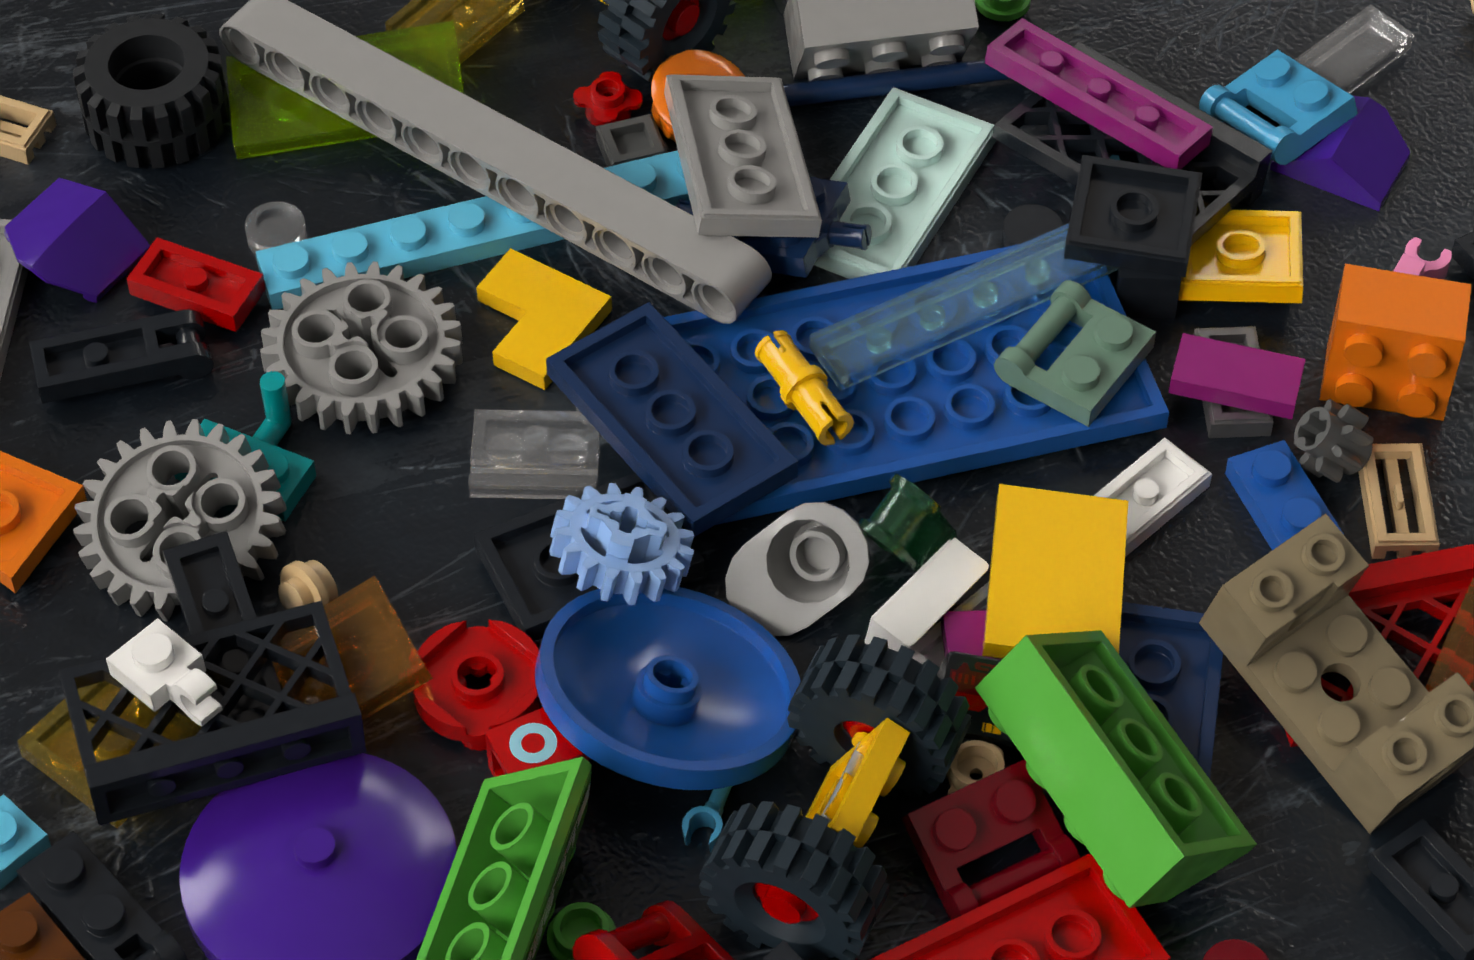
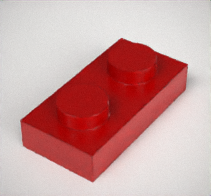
[127,237,266,332]

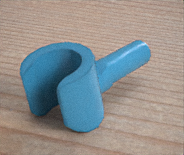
[682,786,732,853]

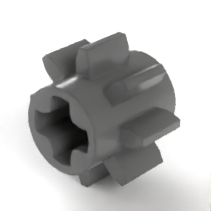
[1294,399,1374,483]

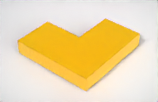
[476,248,612,390]

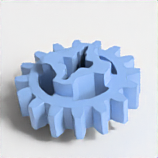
[549,483,694,605]

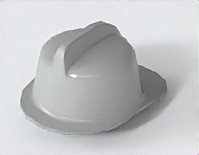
[725,502,870,636]

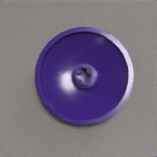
[180,753,457,960]

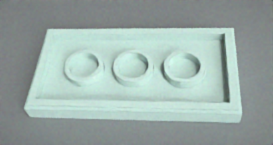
[814,87,997,279]

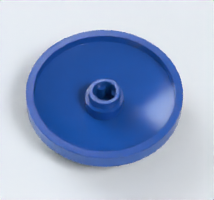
[535,587,801,790]

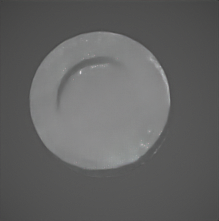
[245,201,307,255]

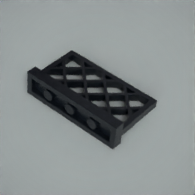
[992,42,1273,246]
[58,600,367,826]

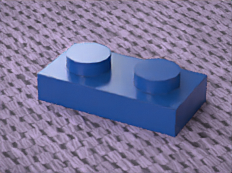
[1225,440,1344,550]

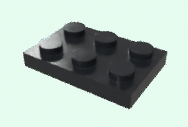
[474,473,705,641]

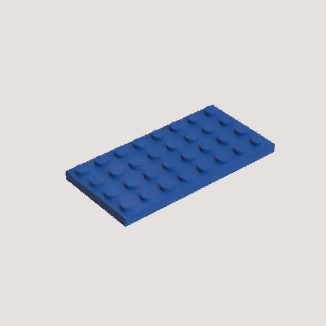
[664,234,1169,525]

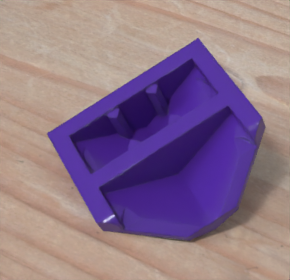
[1270,96,1411,211]
[4,177,151,303]

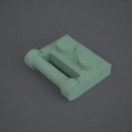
[994,280,1156,427]

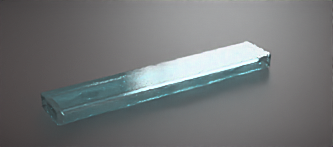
[809,223,1118,391]

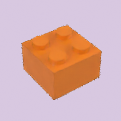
[1319,264,1472,421]

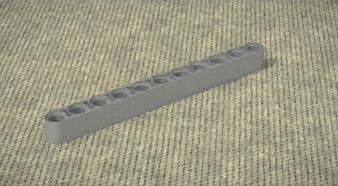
[219,0,772,324]

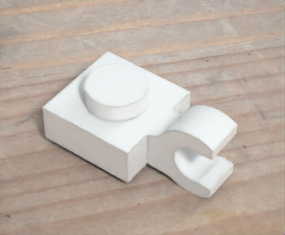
[106,618,223,726]

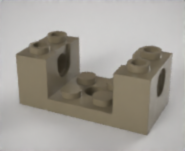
[1199,513,1474,834]

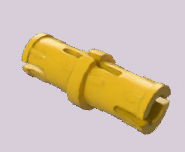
[755,330,854,445]

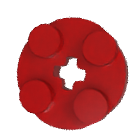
[411,620,541,751]

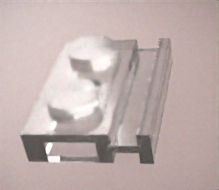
[468,409,601,499]

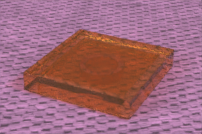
[272,575,433,721]

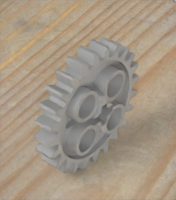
[260,261,463,434]
[73,419,287,621]

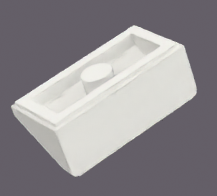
[865,537,989,651]

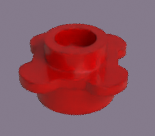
[573,71,643,126]

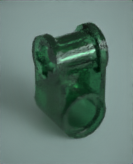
[858,473,957,573]

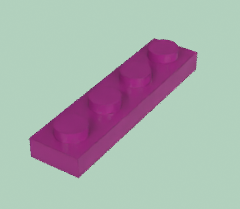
[985,18,1213,170]

